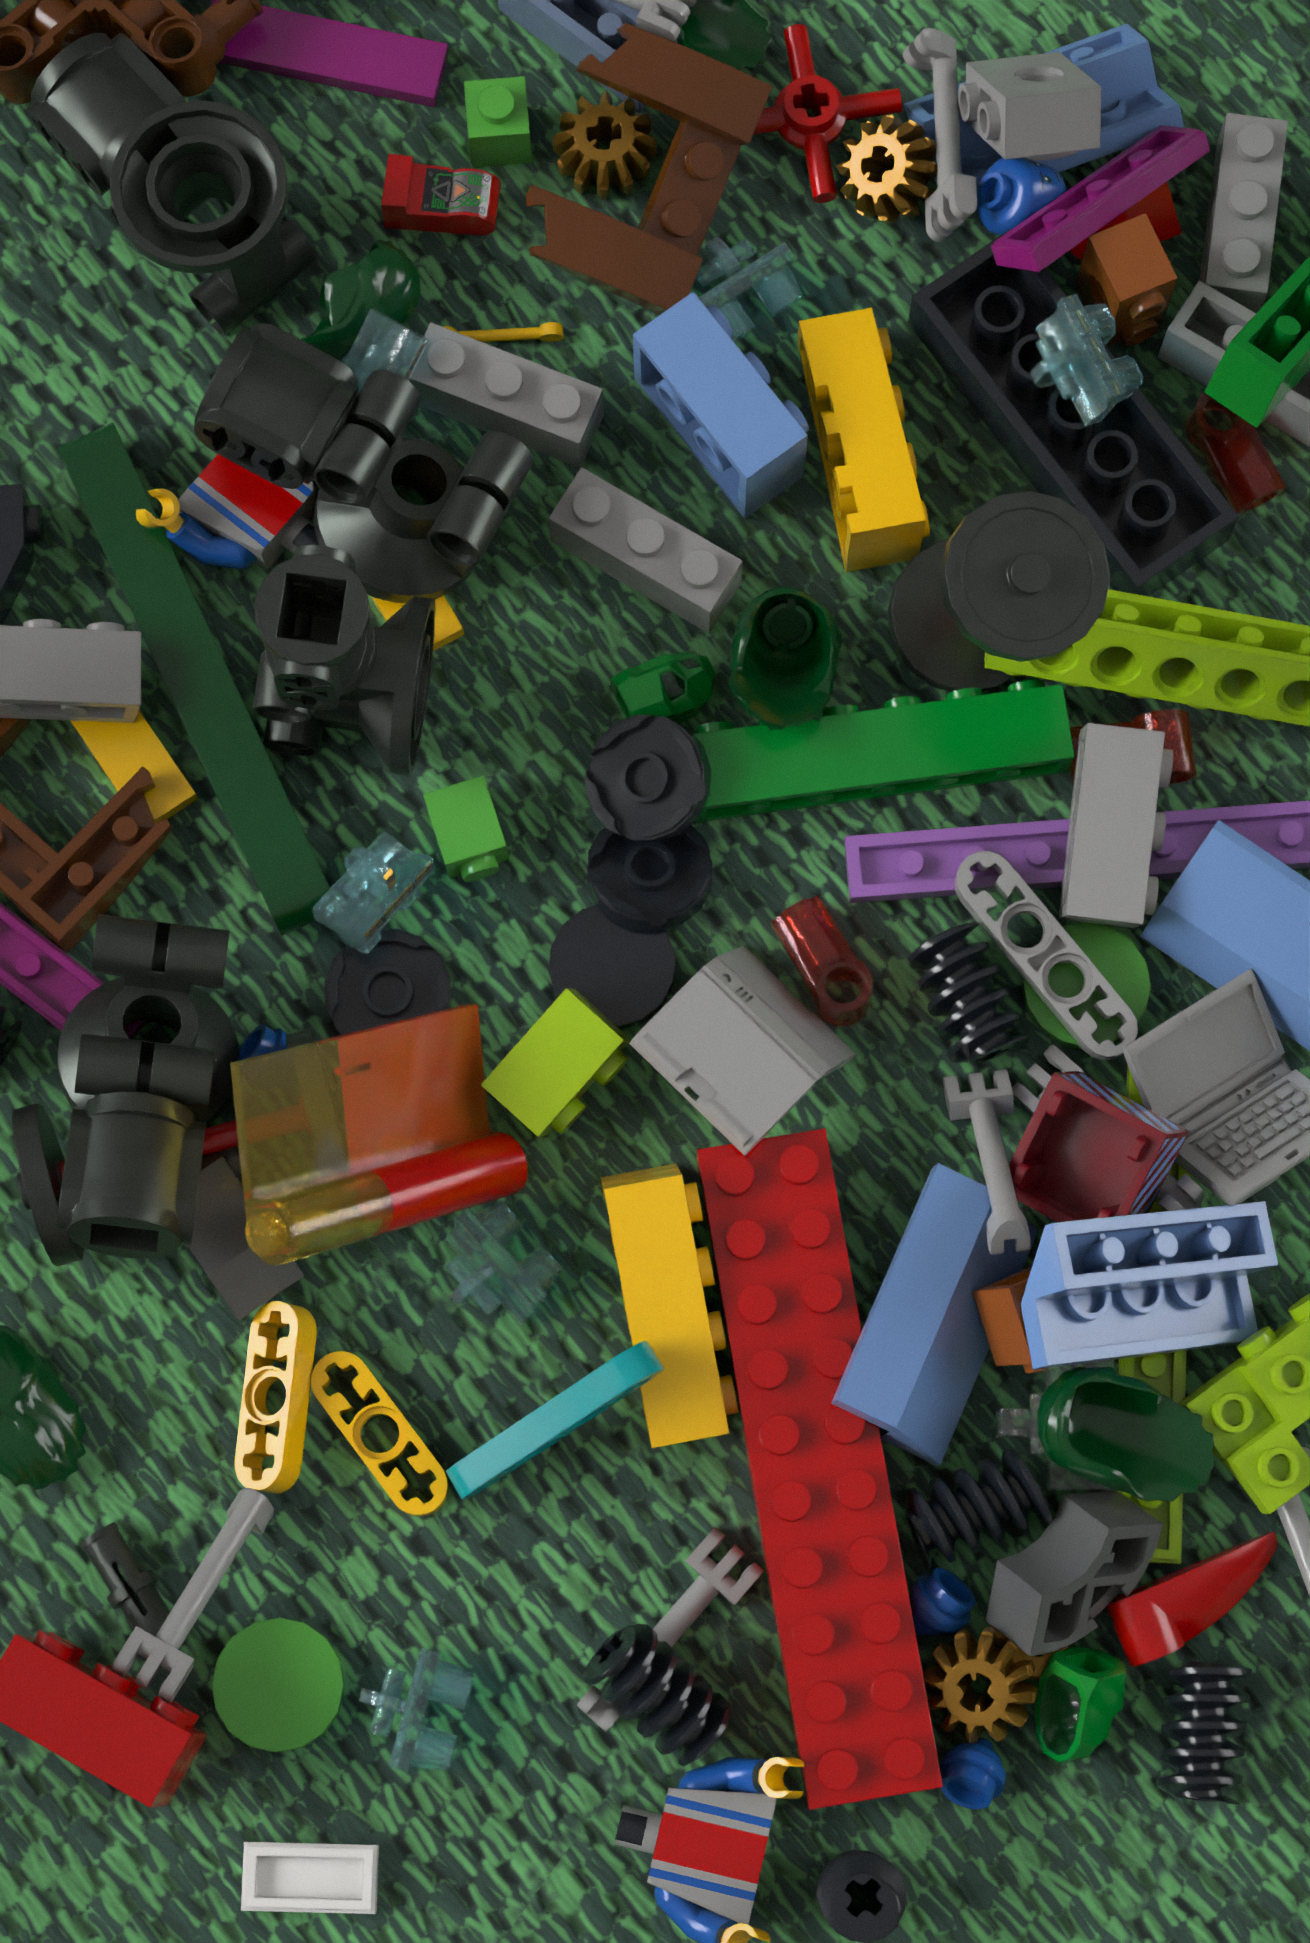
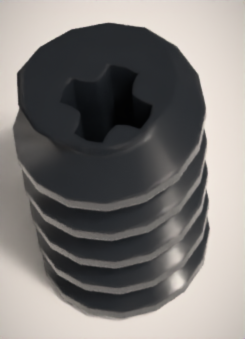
[908,922,1029,1065]
[905,1449,1052,1571]
[582,1624,731,1766]
[1156,1661,1252,1805]
[816,1849,906,1943]

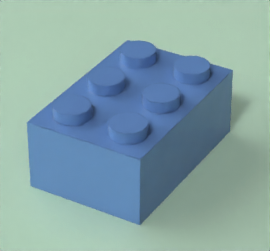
[633,291,809,519]

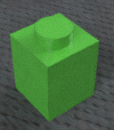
[464,76,532,168]
[423,775,509,882]

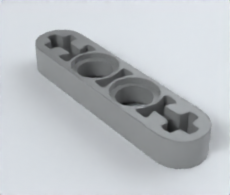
[954,851,1138,1060]

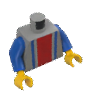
[136,454,319,570]
[614,1757,804,1943]

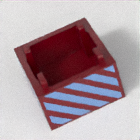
[1009,1071,1189,1222]

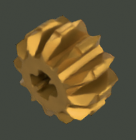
[553,90,657,201]
[835,115,937,223]
[924,1627,1038,1743]

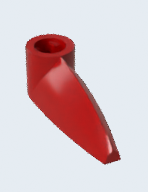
[1106,1532,1277,1667]

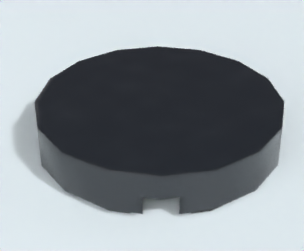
[585,715,711,842]
[587,825,713,931]
[549,905,675,1030]
[325,929,451,1035]

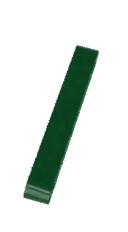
[57,423,339,936]

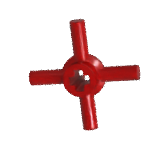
[753,24,902,203]

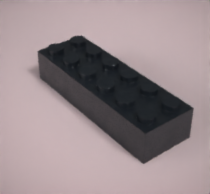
[908,229,1239,596]

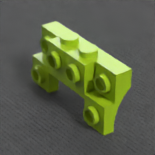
[1177,1293,1310,1514]

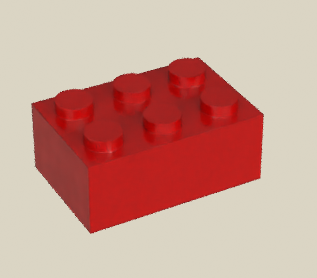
[0,1629,208,1808]

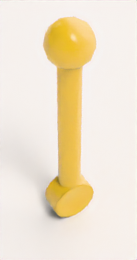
[443,322,564,342]

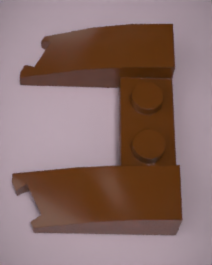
[526,23,772,315]
[0,718,172,954]

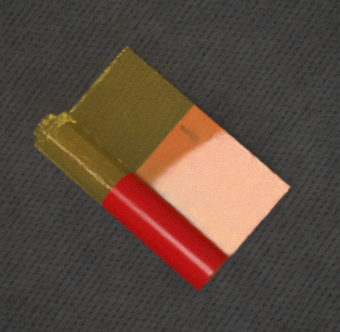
[230,1004,528,1266]

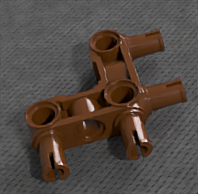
[0,0,264,104]

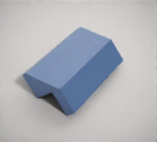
[904,23,1184,191]
[1140,820,1310,1051]
[831,1163,1038,1466]
[1020,1201,1278,1370]

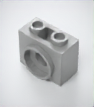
[958,52,1102,160]

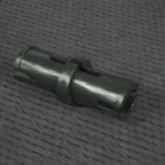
[80,1522,170,1636]

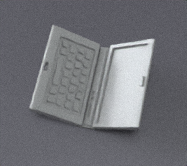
[629,946,857,1156]
[1123,969,1310,1206]

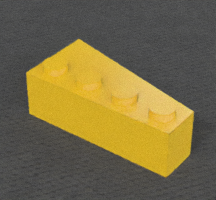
[797,307,930,572]
[600,1163,738,1448]

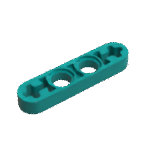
[446,1340,664,1500]

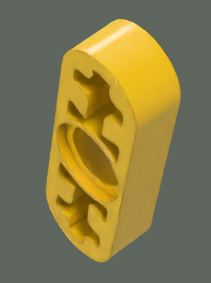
[234,1301,317,1494]
[311,1351,449,1517]

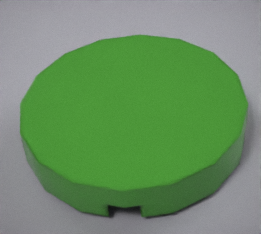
[1021,922,1151,1051]
[212,1618,345,1752]

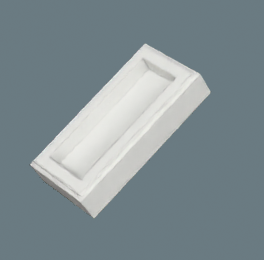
[241,1842,379,1914]

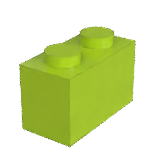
[481,988,632,1137]

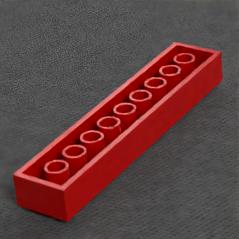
[696,1128,943,1810]

